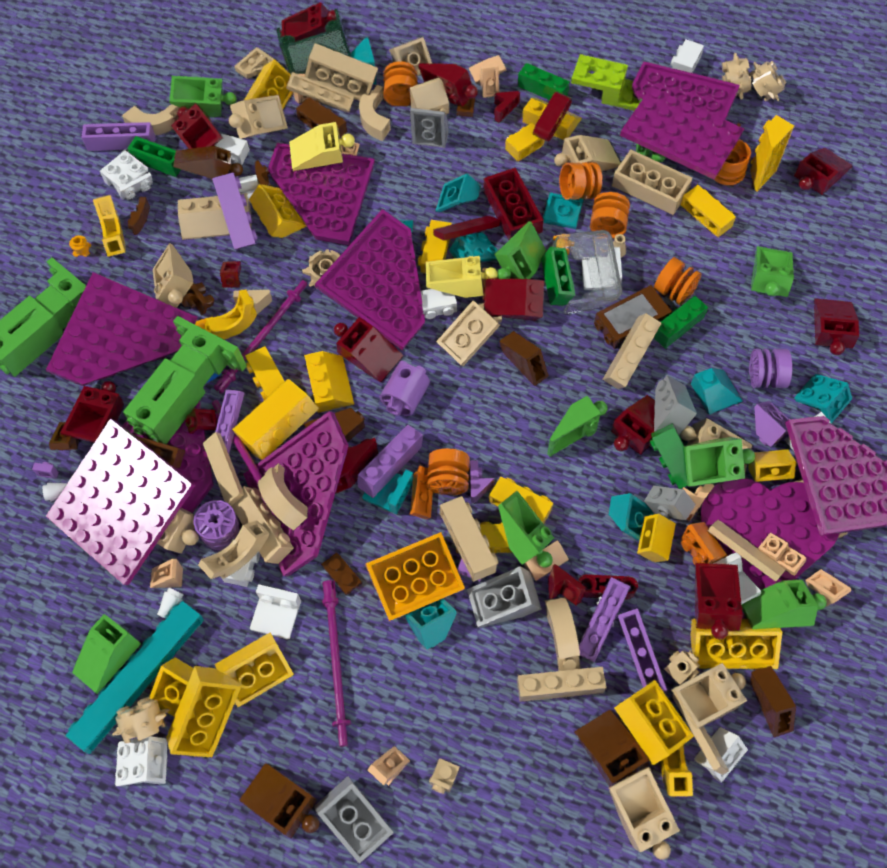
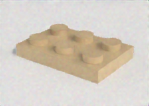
[436,301,500,366]

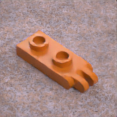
[410,465,433,519]

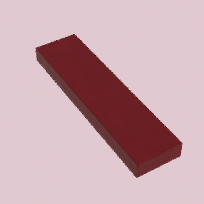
[433,215,500,241]

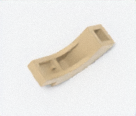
[359,85,391,141]
[122,104,180,135]
[258,463,307,530]
[198,520,270,579]
[545,597,580,671]

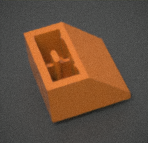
[681,522,727,565]

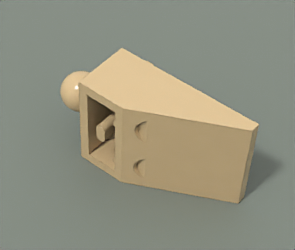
[229,95,288,139]
[554,135,621,171]
[153,243,193,308]
[679,418,752,471]
[157,508,199,554]
[672,663,747,729]
[609,767,680,860]

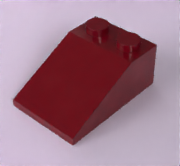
[484,279,544,321]

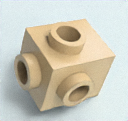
[665,651,701,685]

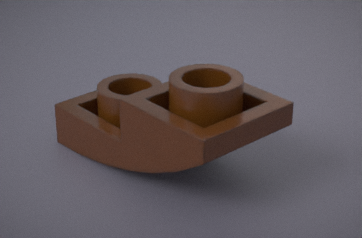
[255,160,272,187]
[128,197,150,235]

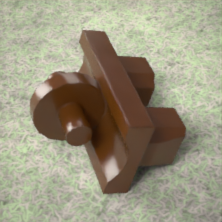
[181,282,214,316]

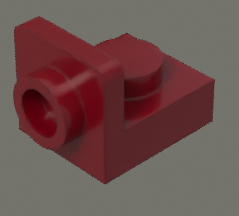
[220,261,242,288]
[185,409,217,434]

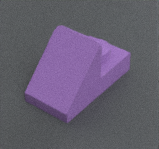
[470,460,494,503]

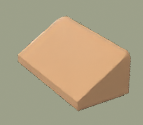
[524,540,569,581]

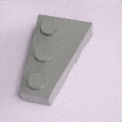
[654,375,697,434]

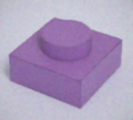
[32,462,59,479]

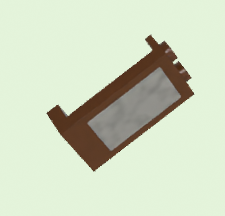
[594,285,672,349]

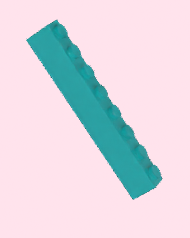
[65,601,204,755]

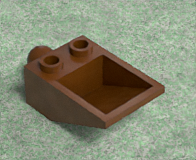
[174,146,243,181]
[574,709,649,787]
[239,763,319,839]

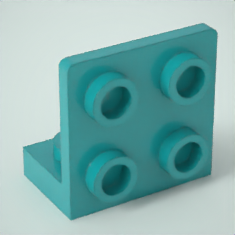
[449,232,498,263]
[794,374,852,424]
[362,470,413,515]

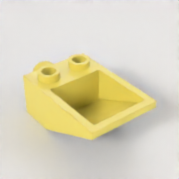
[290,122,355,171]
[426,256,498,298]

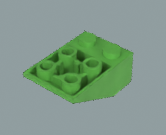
[72,614,141,694]

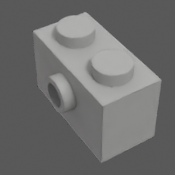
[644,486,696,520]

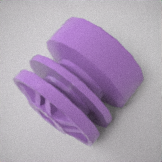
[749,348,792,388]
[193,500,242,550]

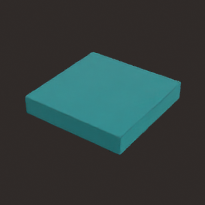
[543,193,584,229]

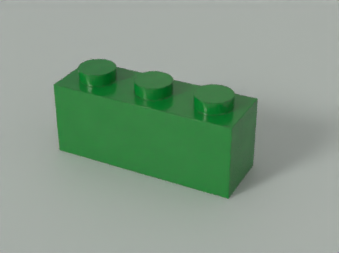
[518,63,570,100]
[127,136,182,177]
[541,247,575,306]
[653,296,708,349]
[650,423,688,489]

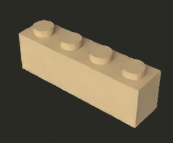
[602,313,661,389]
[232,486,294,564]
[440,496,498,582]
[517,667,606,702]

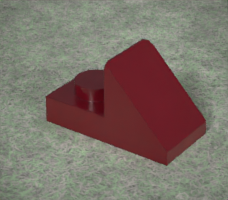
[494,91,520,123]
[548,564,586,606]

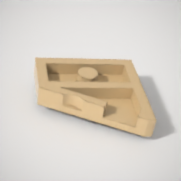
[234,47,279,79]

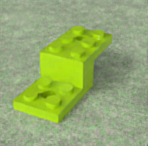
[571,54,640,111]

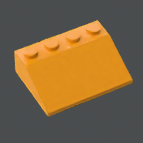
[365,532,465,621]

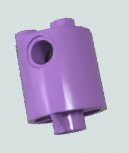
[379,361,430,416]

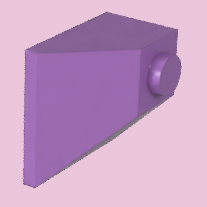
[754,401,790,447]

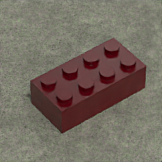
[483,167,544,240]

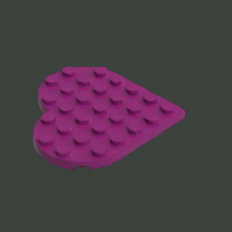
[701,478,840,590]

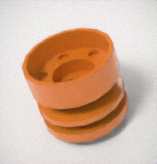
[383,61,418,106]
[713,139,751,185]
[559,162,602,200]
[590,192,630,238]
[654,257,702,306]
[427,448,470,495]

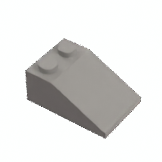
[410,108,449,148]
[467,566,542,628]
[314,776,394,864]

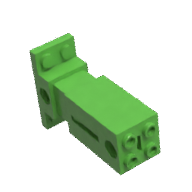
[0,257,86,377]
[123,316,247,444]

